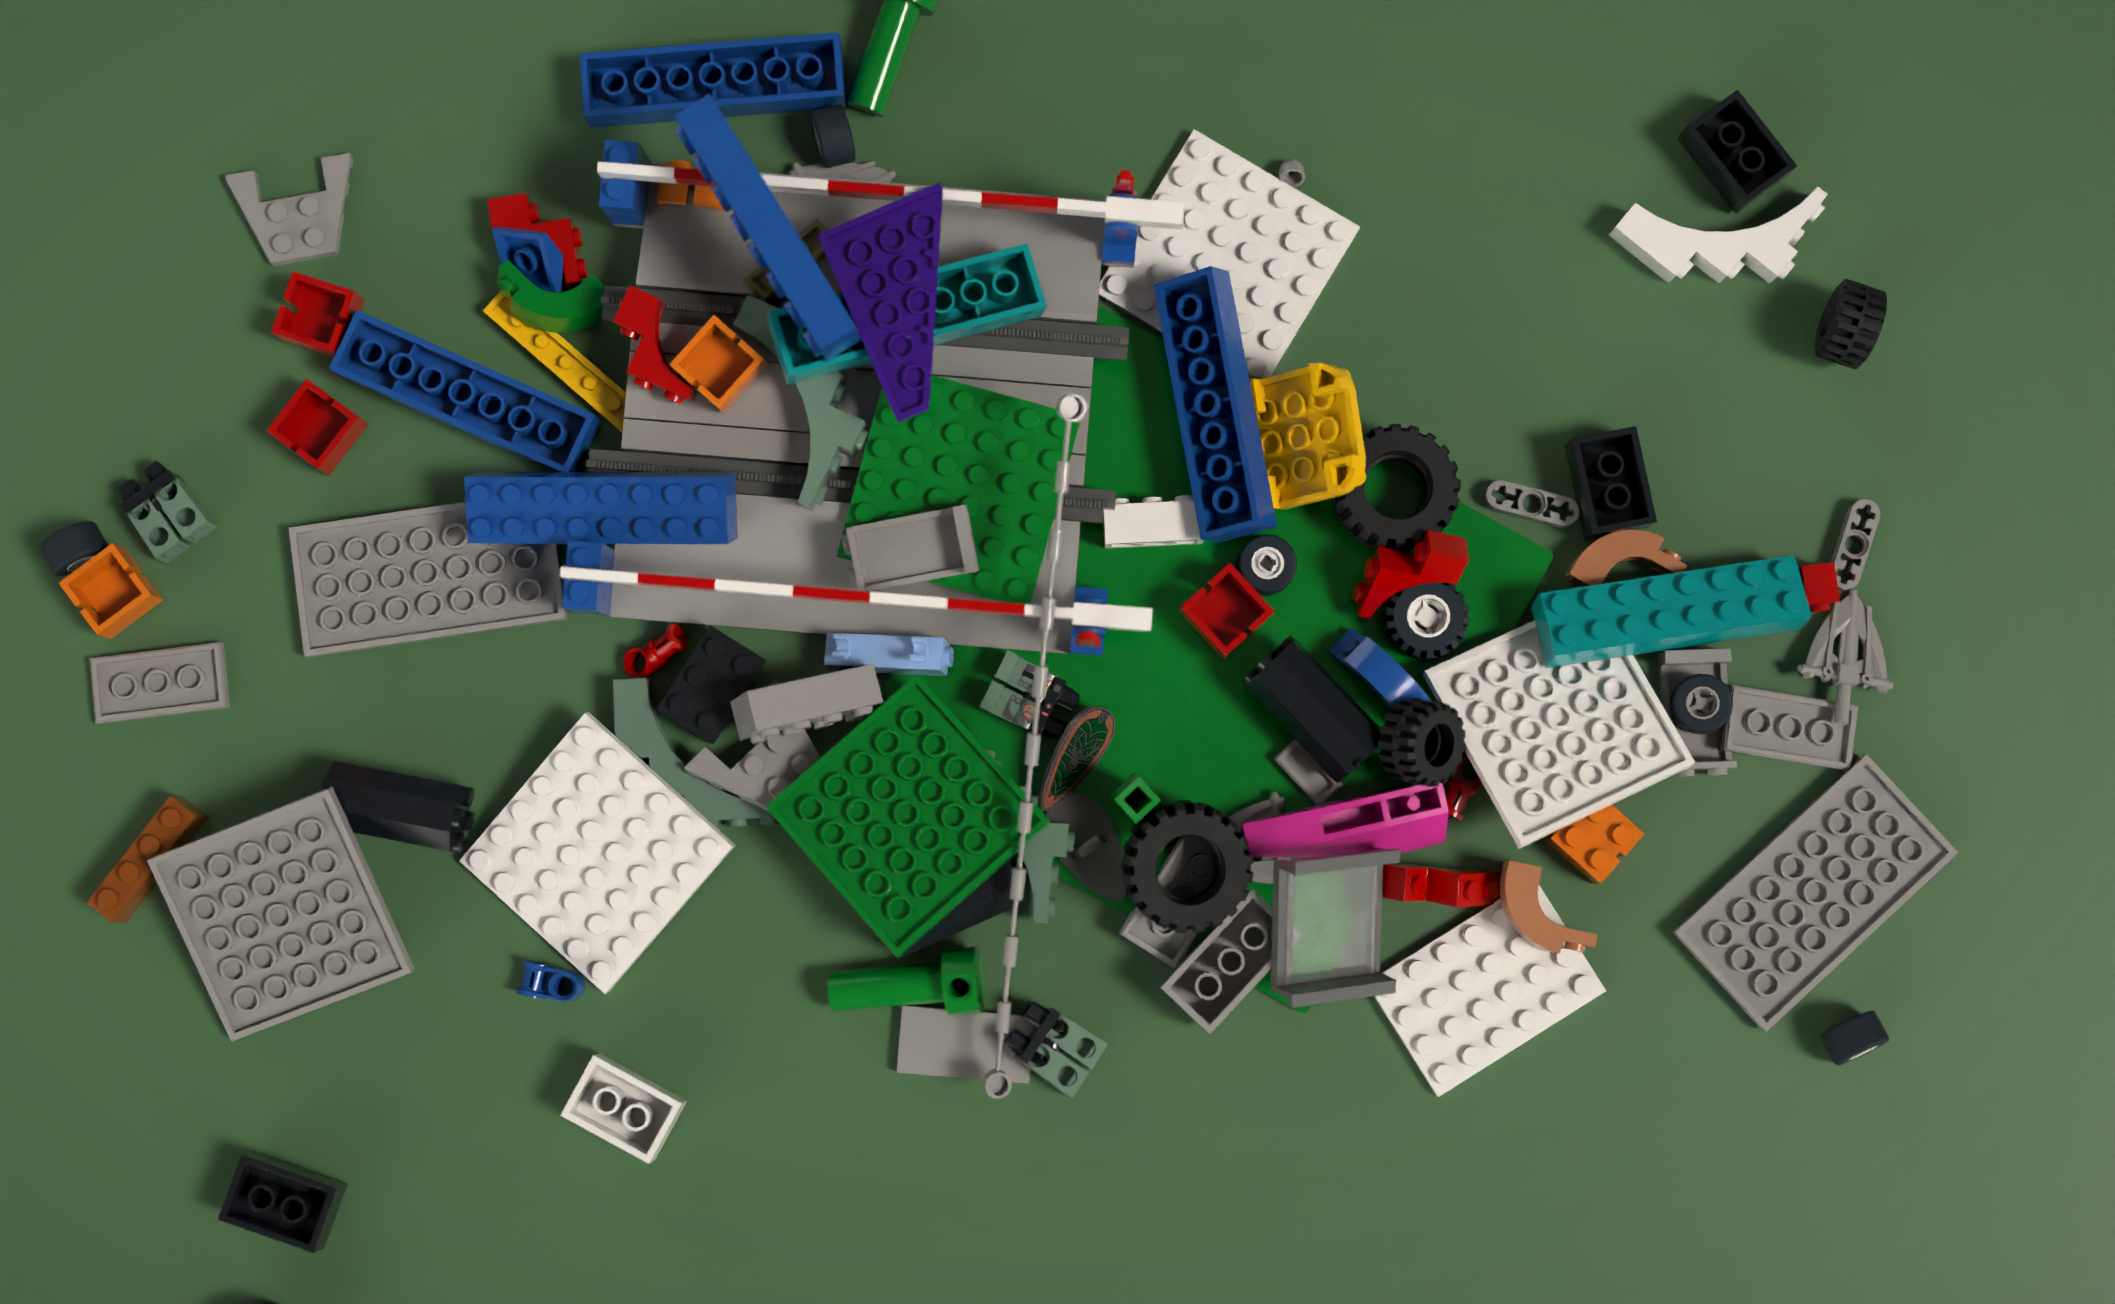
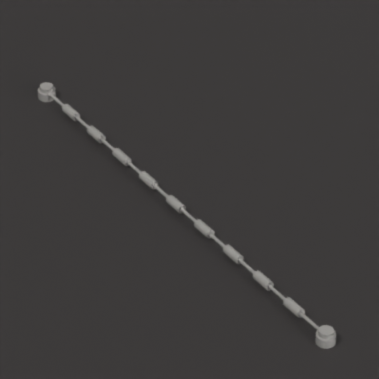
[982,394,1087,1099]

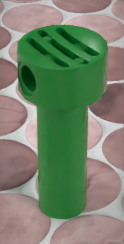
[846,0,938,117]
[827,946,985,1015]

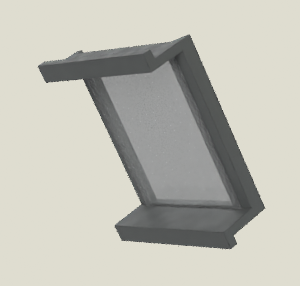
[1271,848,1400,1008]

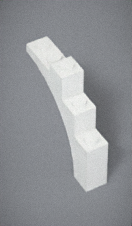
[1608,187,1828,284]

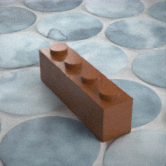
[86,795,208,923]

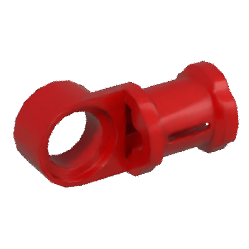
[623,623,690,677]
[1445,756,1482,821]

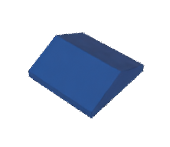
[492,226,564,292]

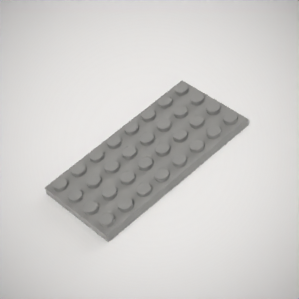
[289,502,568,658]
[1672,754,1959,1032]

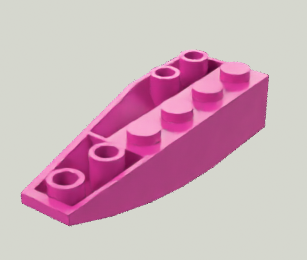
[1241,783,1449,857]

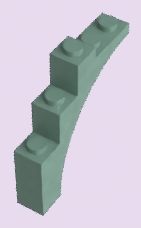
[733,294,869,511]
[613,678,780,833]
[986,750,1075,924]

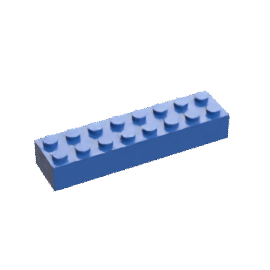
[580,32,847,128]
[674,94,862,361]
[1154,266,1277,543]
[328,310,601,472]
[464,472,738,544]

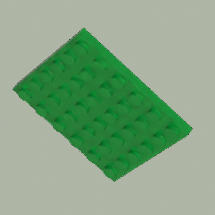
[836,375,1081,605]
[765,674,1051,958]

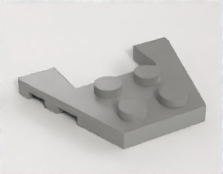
[225,153,354,266]
[684,680,820,811]

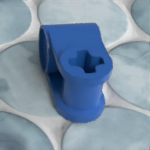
[516,960,585,1001]

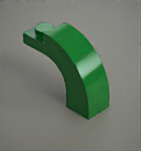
[497,260,605,333]
[1109,772,1179,857]

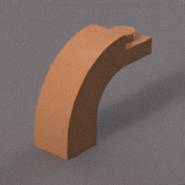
[1564,530,1688,587]
[1500,860,1598,954]

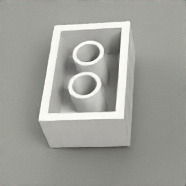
[561,1053,687,1164]

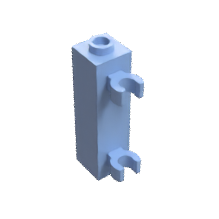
[824,633,954,676]

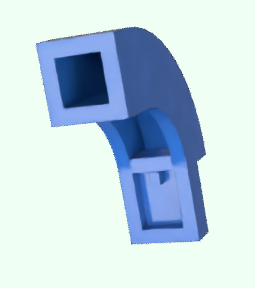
[1328,628,1431,713]

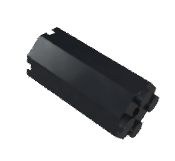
[1242,635,1381,784]
[322,761,475,854]
[903,860,1027,956]

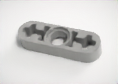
[1484,480,1579,528]
[1830,499,1881,591]

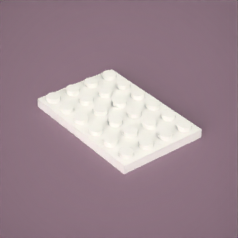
[1374,885,1606,1097]

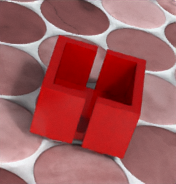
[271,271,365,357]
[266,378,369,476]
[1179,563,1275,660]

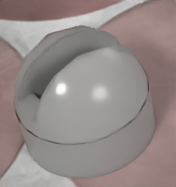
[1279,159,1305,188]

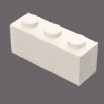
[1103,495,1204,549]

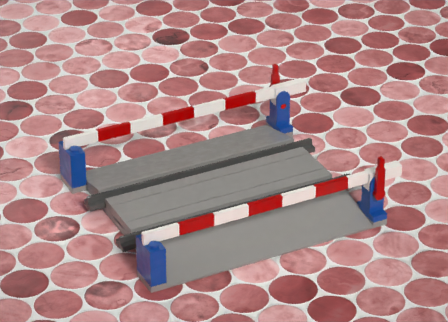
[560,140,1185,657]

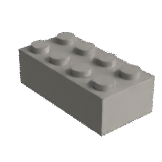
[731,664,883,744]
[1159,889,1302,1034]

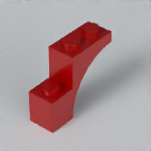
[487,193,588,289]
[613,285,698,405]
[1353,530,1469,619]
[1382,862,1500,907]

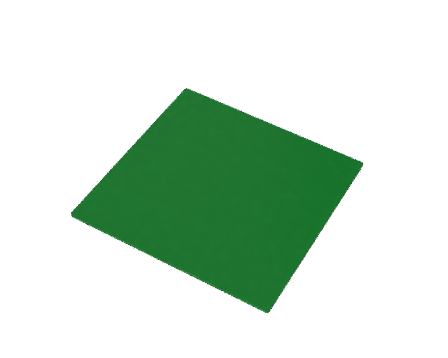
[863,307,1553,1013]

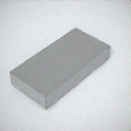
[1273,739,1343,805]

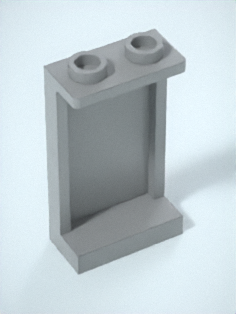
[842,504,980,592]
[1658,648,1737,777]

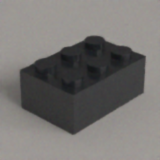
[1677,89,1797,214]
[1564,426,1657,540]
[656,625,767,745]
[218,1151,348,1253]

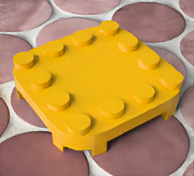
[1250,363,1366,509]

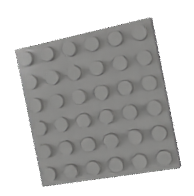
[147,786,415,1042]

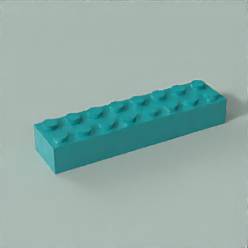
[767,243,1047,385]
[1531,555,1812,668]

